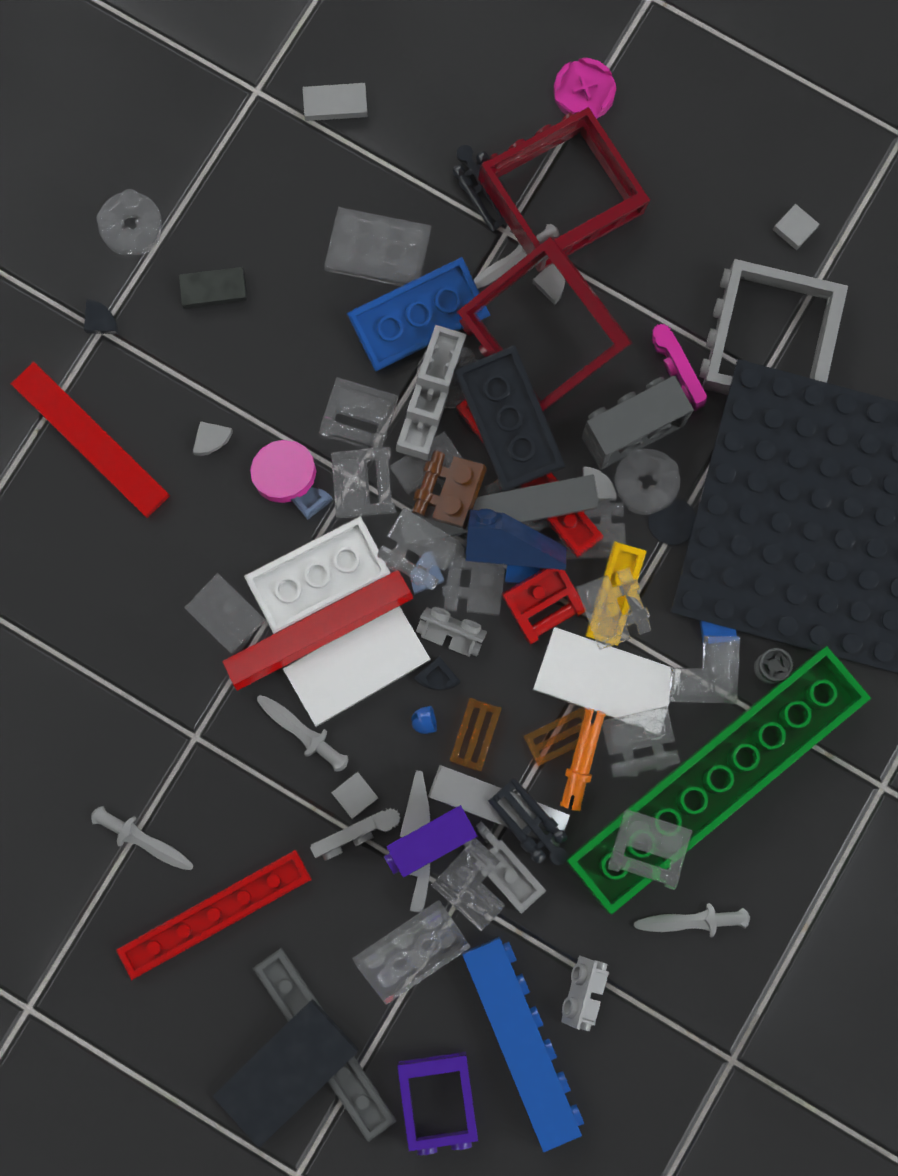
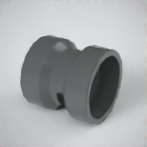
[754,648,793,685]

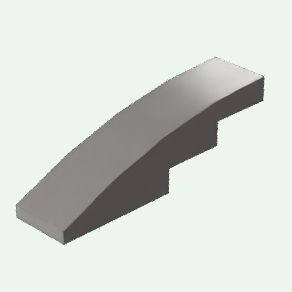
[396,325,466,461]
[428,765,570,847]
[400,770,430,914]

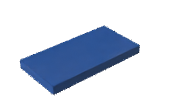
[347,257,490,372]

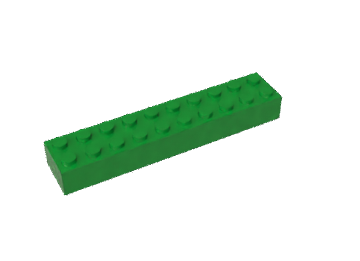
[566,646,871,915]

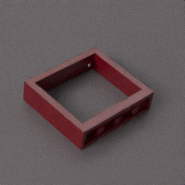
[478,107,650,272]
[457,237,632,412]

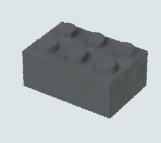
[582,376,694,470]

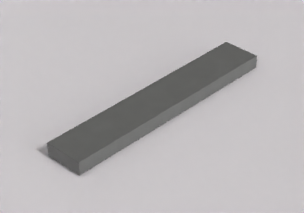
[401,474,600,545]
[253,948,397,1142]

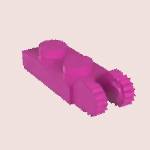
[652,324,707,411]

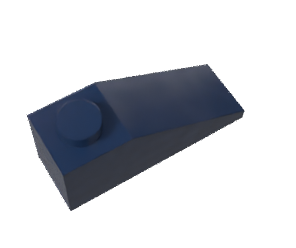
[465,509,567,570]

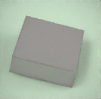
[773,204,819,250]
[331,772,379,819]

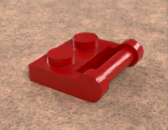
[501,568,587,645]

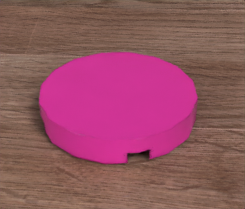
[553,58,616,119]
[250,440,316,503]

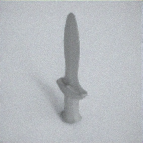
[474,224,560,289]
[257,695,349,771]
[91,806,193,870]
[634,903,750,937]

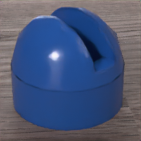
[411,706,437,734]

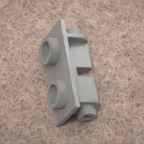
[416,607,487,657]
[561,955,609,1031]

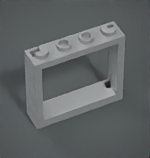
[699,259,848,395]

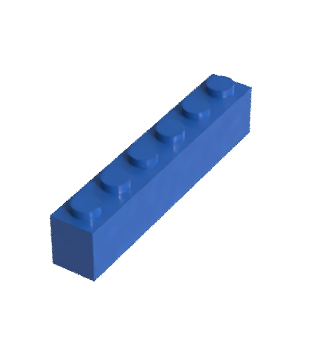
[462,937,584,1152]

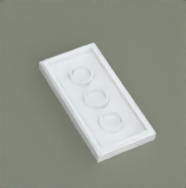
[244,516,390,634]
[283,606,431,727]
[533,627,680,734]

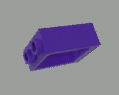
[384,805,477,878]
[397,1052,478,1155]

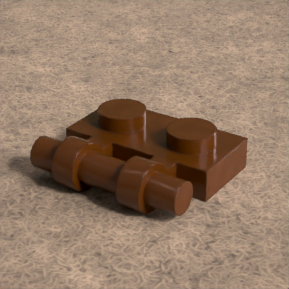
[412,450,487,530]

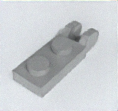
[310,808,401,861]
[463,822,546,914]

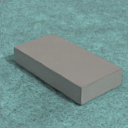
[303,83,368,121]

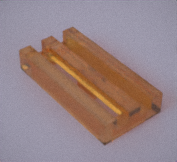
[449,698,501,772]
[523,707,585,766]

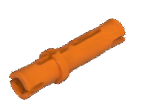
[560,708,606,811]

